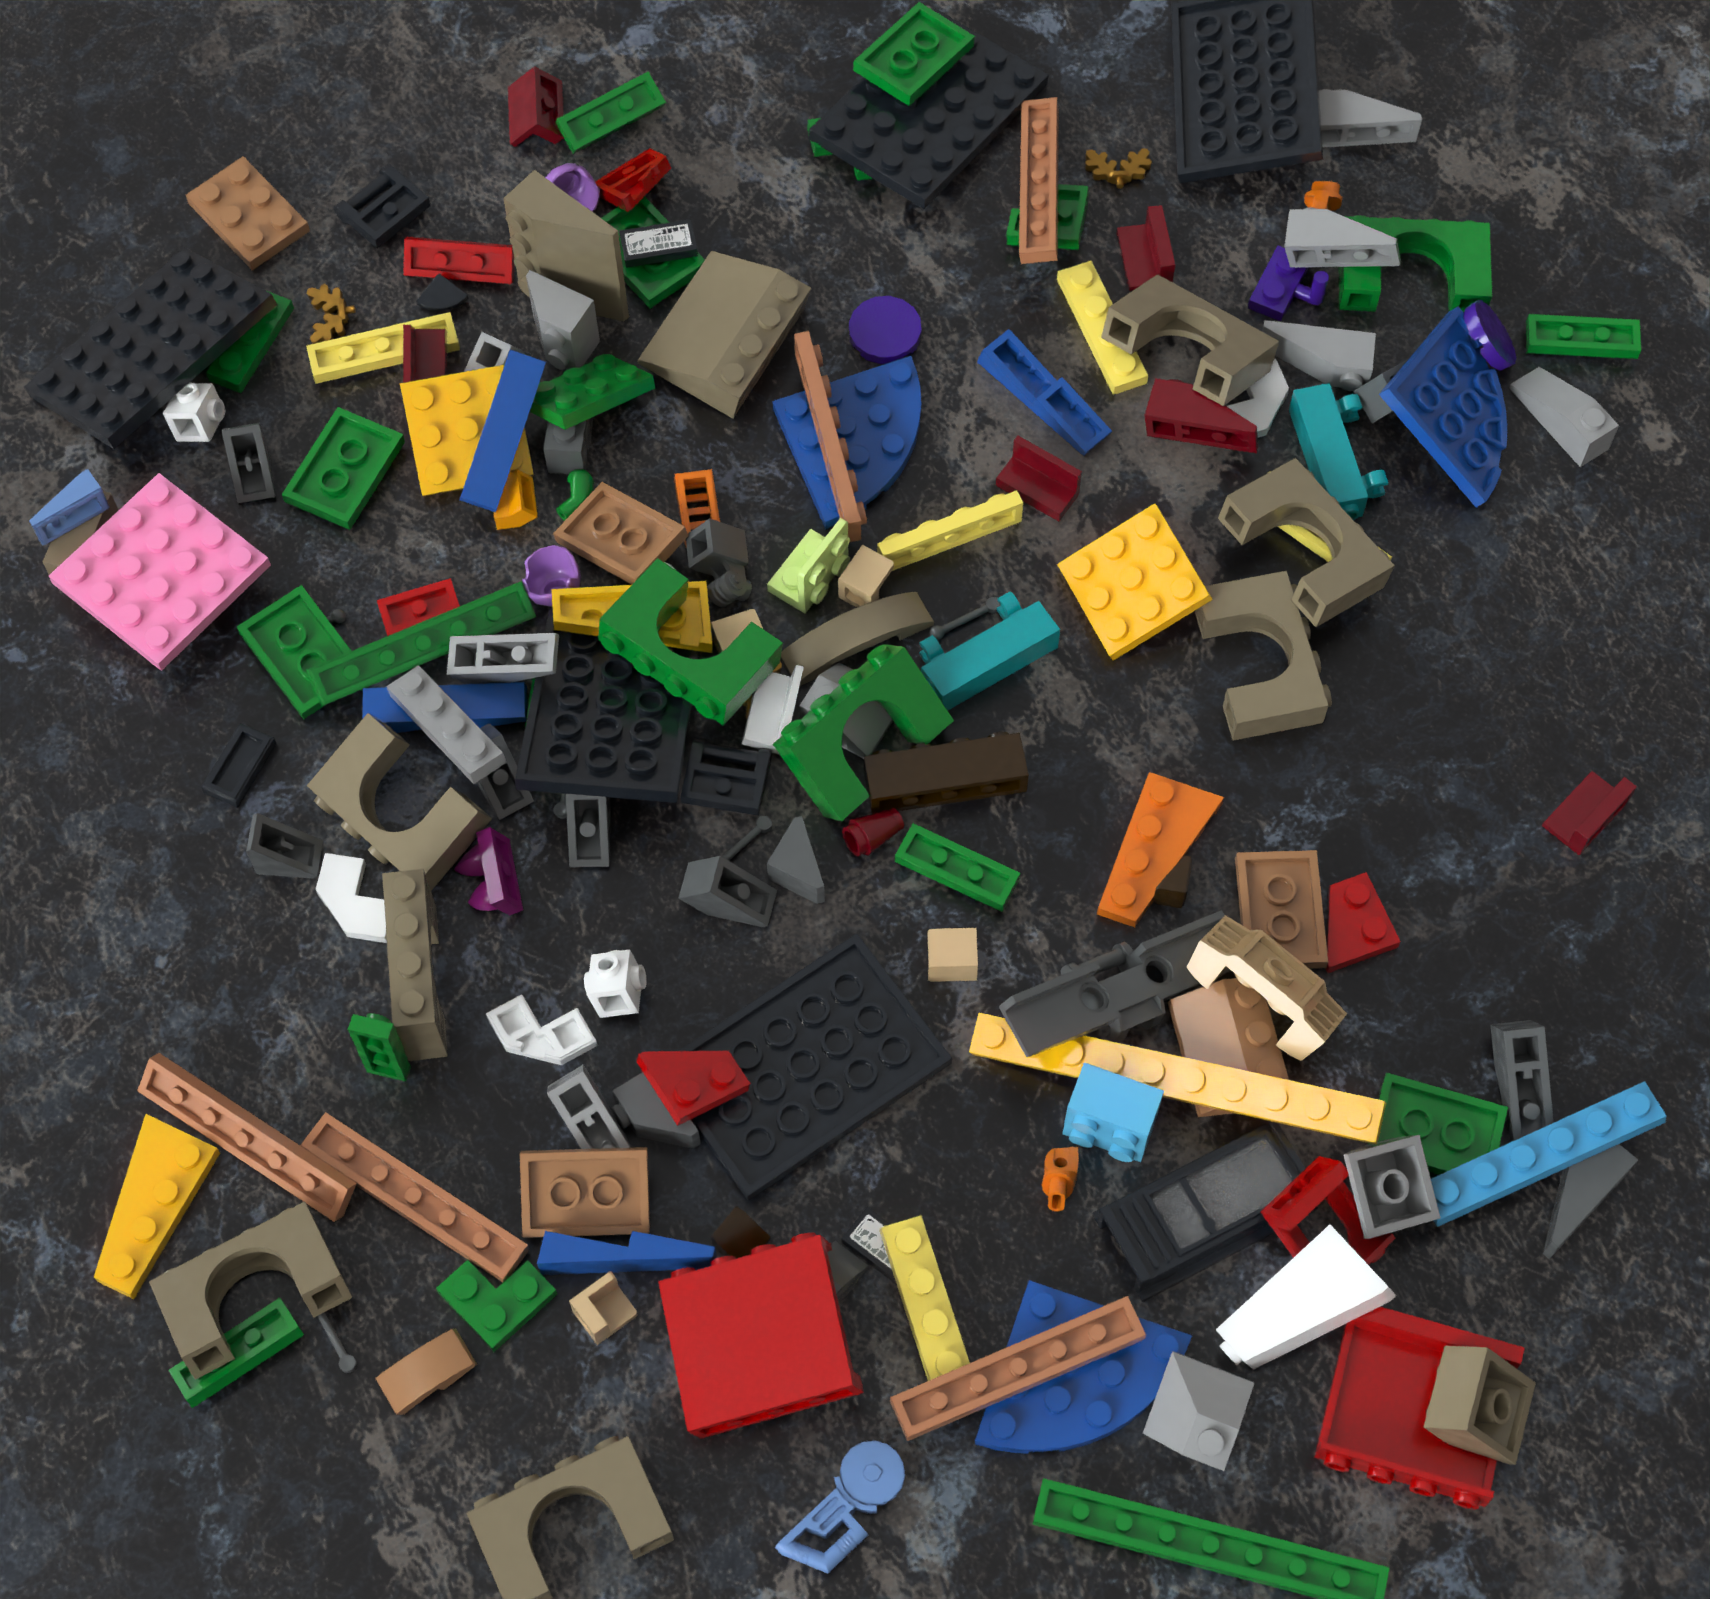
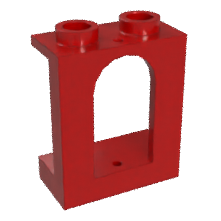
[1261,1156,1395,1265]

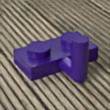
[1248,245,1329,321]

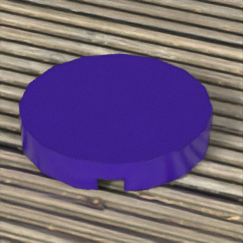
[849,296,922,364]
[1464,300,1517,371]

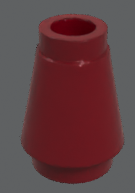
[842,808,904,856]

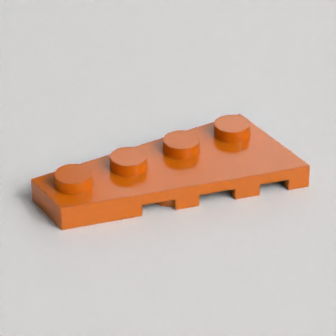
[1097,772,1224,927]

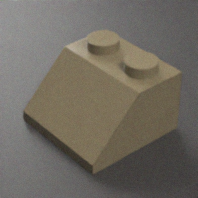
[1424,1346,1536,1465]

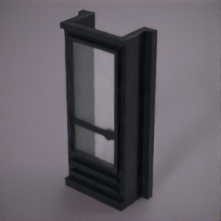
[1092,1121,1318,1302]

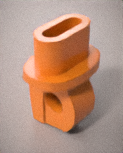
[1304,181,1342,211]
[1042,1147,1079,1211]

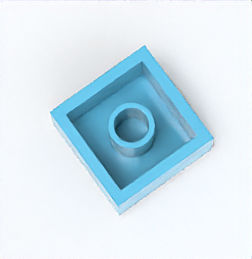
[1062,1062,1164,1162]

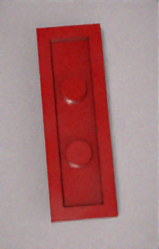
[404,237,515,284]

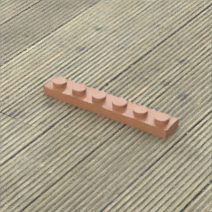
[1019,97,1059,264]
[794,331,867,542]
[137,1053,357,1222]
[300,1112,530,1283]
[890,1296,1146,1441]

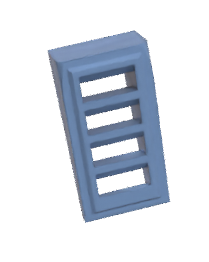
[29,469,110,546]

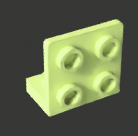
[767,518,850,614]

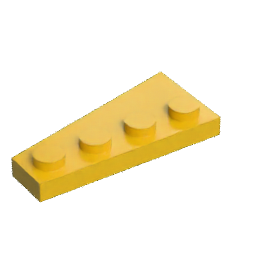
[551,581,713,653]
[94,1114,220,1299]

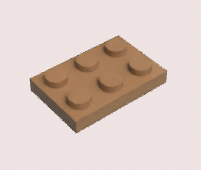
[185,156,310,270]
[553,482,688,585]
[1235,850,1328,969]
[520,1147,650,1238]

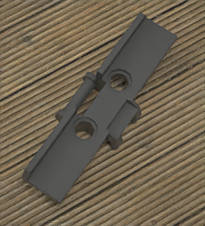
[999,910,1232,1058]

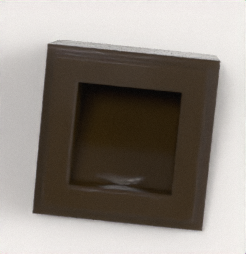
[1153,855,1193,908]
[711,1206,771,1259]

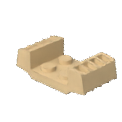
[1187,915,1347,1061]

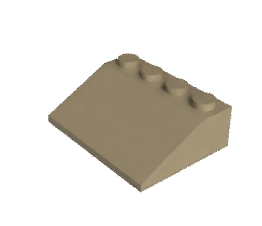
[503,170,629,321]
[637,251,811,418]

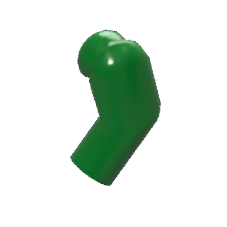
[556,469,594,521]

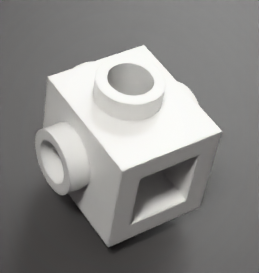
[163,383,226,442]
[584,949,646,1018]

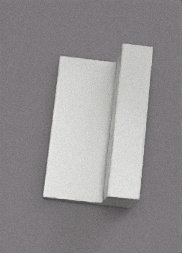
[742,665,804,754]

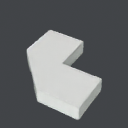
[1227,358,1289,438]
[316,853,387,943]
[486,994,598,1065]

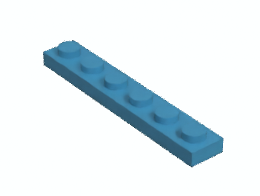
[1431,1081,1666,1227]

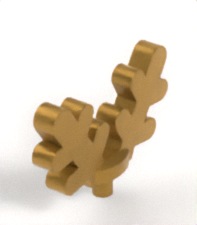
[1085,148,1151,189]
[307,284,356,344]

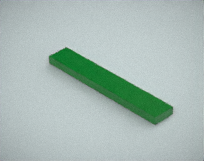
[306,581,537,706]

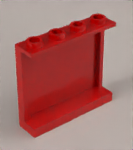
[658,1232,864,1439]
[1314,1307,1524,1509]

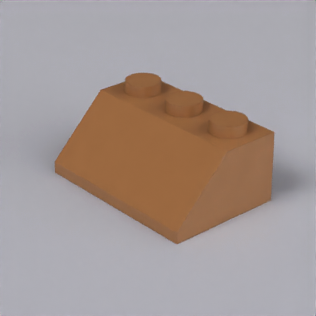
[1168,978,1289,1117]

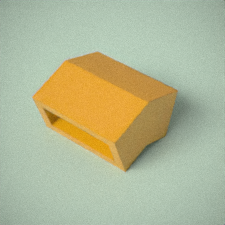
[494,469,538,530]

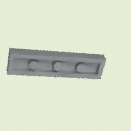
[386,665,507,784]

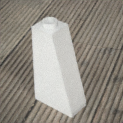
[1216,1225,1396,1369]

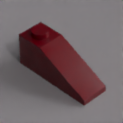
[1144,378,1258,453]

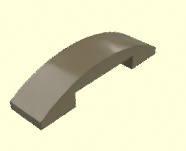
[780,592,934,686]

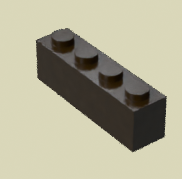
[864,732,1029,814]

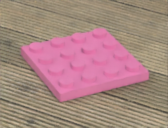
[49,473,271,671]

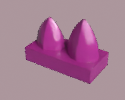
[454,827,523,916]

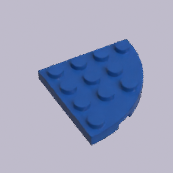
[1379,306,1507,507]
[773,356,921,529]
[975,1280,1192,1454]

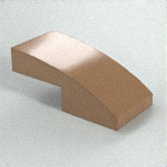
[375,1329,477,1414]

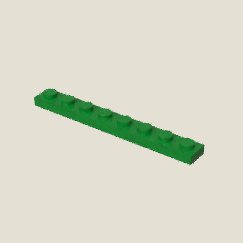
[1032,1478,1390,1599]

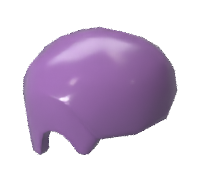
[546,163,600,212]
[522,545,581,607]

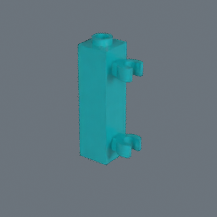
[1289,383,1388,520]
[919,591,1060,711]

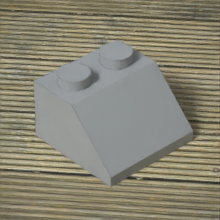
[526,270,600,370]
[1344,1135,1440,1239]

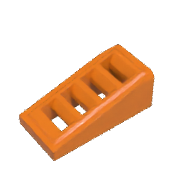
[674,469,720,548]

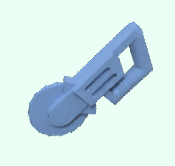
[775,1440,905,1574]

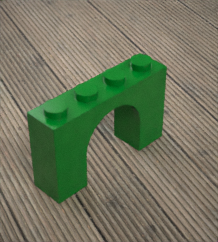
[1339,215,1492,313]
[598,558,783,726]
[773,644,954,821]

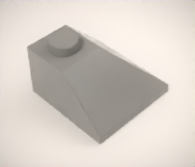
[799,663,893,759]
[1143,1351,1255,1471]

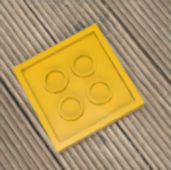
[400,365,534,496]
[1057,503,1213,660]

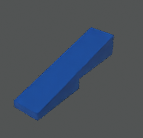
[977,329,1112,456]
[459,349,546,513]
[362,682,528,733]
[537,1231,717,1275]

